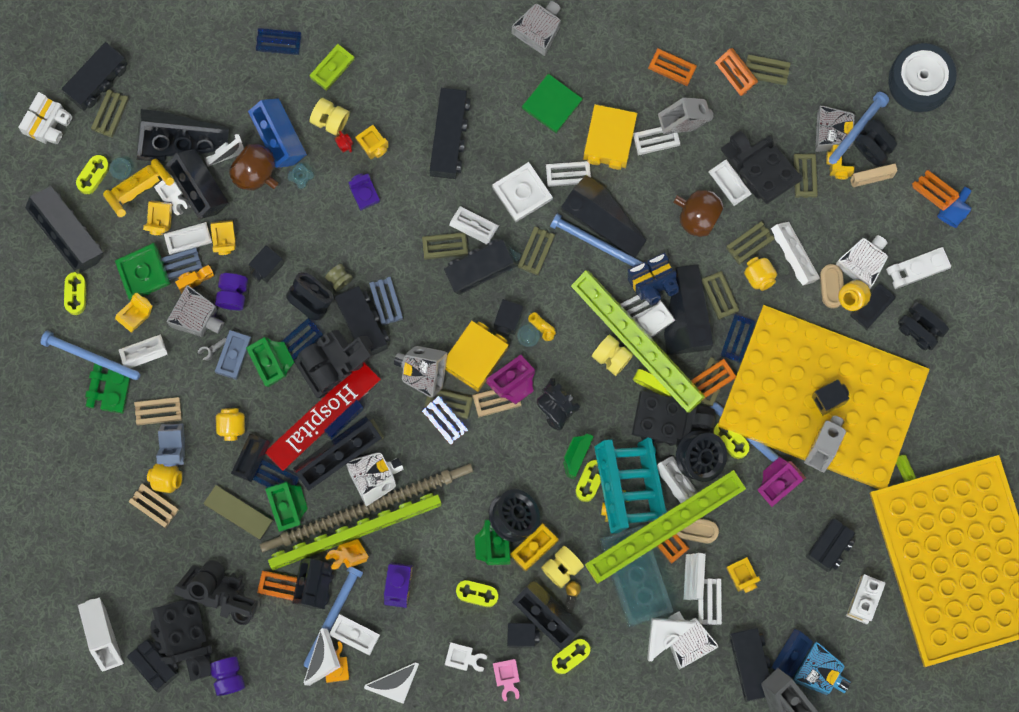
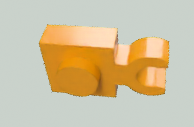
[175,265,215,294]
[325,539,369,569]
[326,641,349,683]

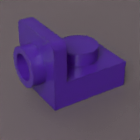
[348,174,380,211]

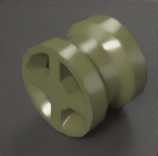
[325,264,353,291]

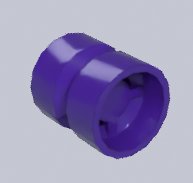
[215,273,248,311]
[210,657,245,696]

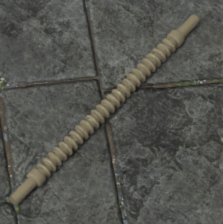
[259,464,473,553]

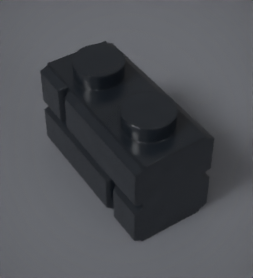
[806,518,856,572]
[292,559,334,609]
[127,639,179,693]

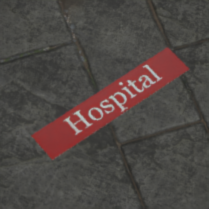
[266,363,381,471]

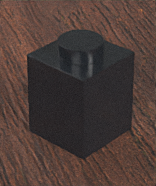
[248,245,284,283]
[494,299,523,336]
[812,380,850,416]
[507,623,540,649]

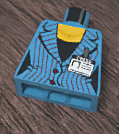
[793,642,851,695]

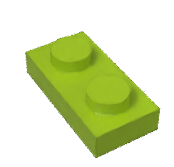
[310,44,355,91]

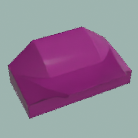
[486,355,535,404]
[758,457,806,507]

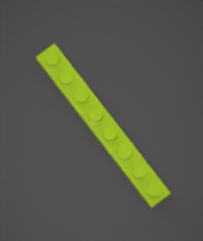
[571,270,705,412]
[585,470,746,584]
[268,493,441,571]

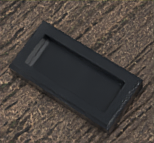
[850,283,896,330]
[231,434,270,482]

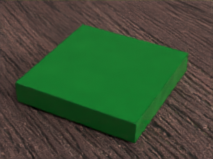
[522,74,583,134]
[115,243,171,301]

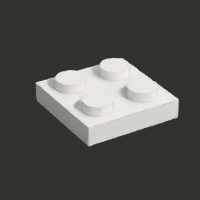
[492,162,553,222]

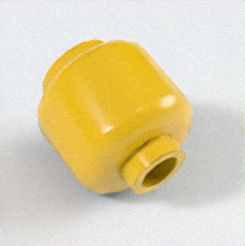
[744,257,777,291]
[838,280,871,311]
[216,408,245,441]
[147,463,182,493]

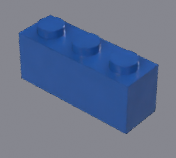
[248,99,307,168]

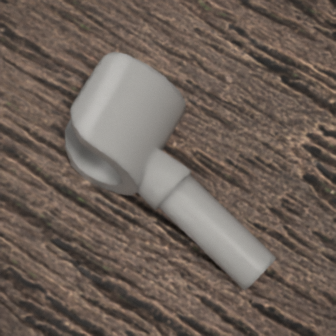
[198,338,226,361]

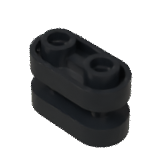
[854,120,897,167]
[286,272,334,321]
[898,302,949,351]

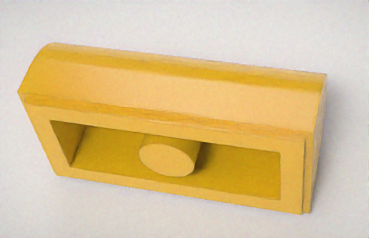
[510,524,559,572]

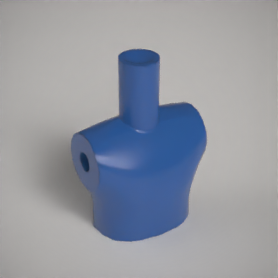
[937,187,972,228]

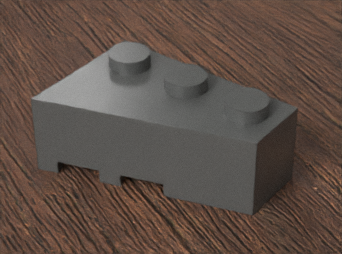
[761,668,818,712]

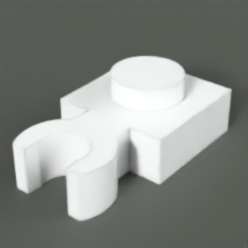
[154,175,191,215]
[445,643,487,672]

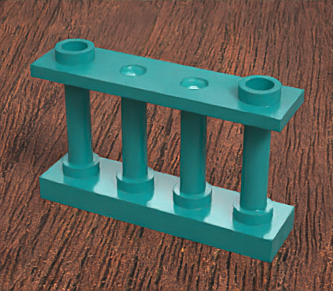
[594,438,667,534]

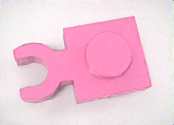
[493,659,520,702]

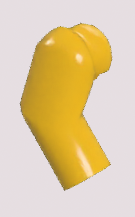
[528,313,556,341]

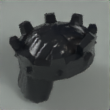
[537,378,580,431]

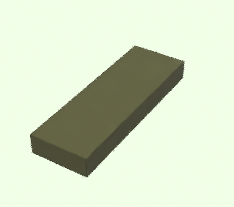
[204,485,273,540]

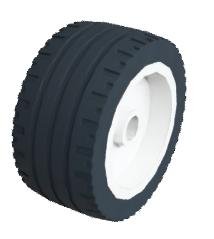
[888,43,957,113]

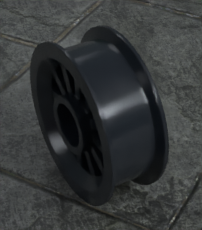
[676,430,727,482]
[488,489,540,542]

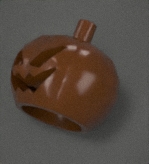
[229,144,279,191]
[673,189,724,237]

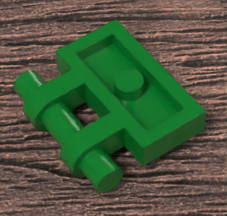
[85,363,131,414]

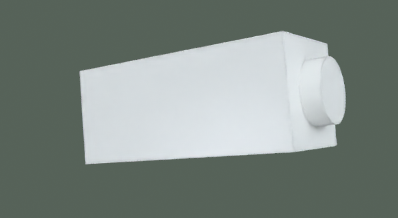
[78,597,124,672]

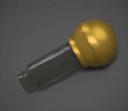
[565,581,581,615]

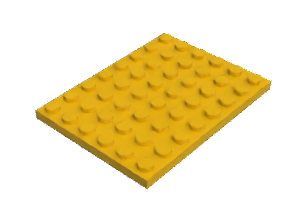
[717,305,930,489]
[870,455,1019,667]

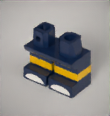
[628,252,679,305]

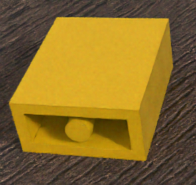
[583,104,637,170]
[445,321,508,392]

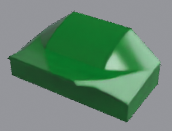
[246,337,294,387]
[563,434,594,480]
[265,481,308,532]
[474,520,510,565]

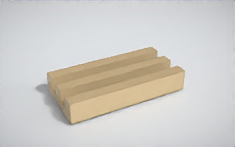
[850,164,897,187]
[473,390,521,418]
[134,397,182,425]
[129,484,179,528]

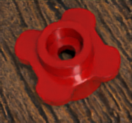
[334,131,353,153]

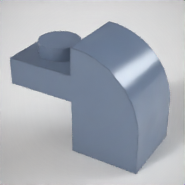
[156,424,185,467]

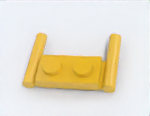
[103,159,174,217]

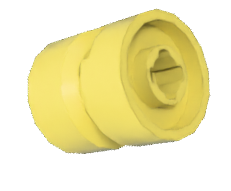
[310,98,350,136]
[592,334,634,376]
[541,546,584,589]

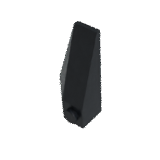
[136,109,229,162]
[561,175,647,258]
[664,264,713,355]

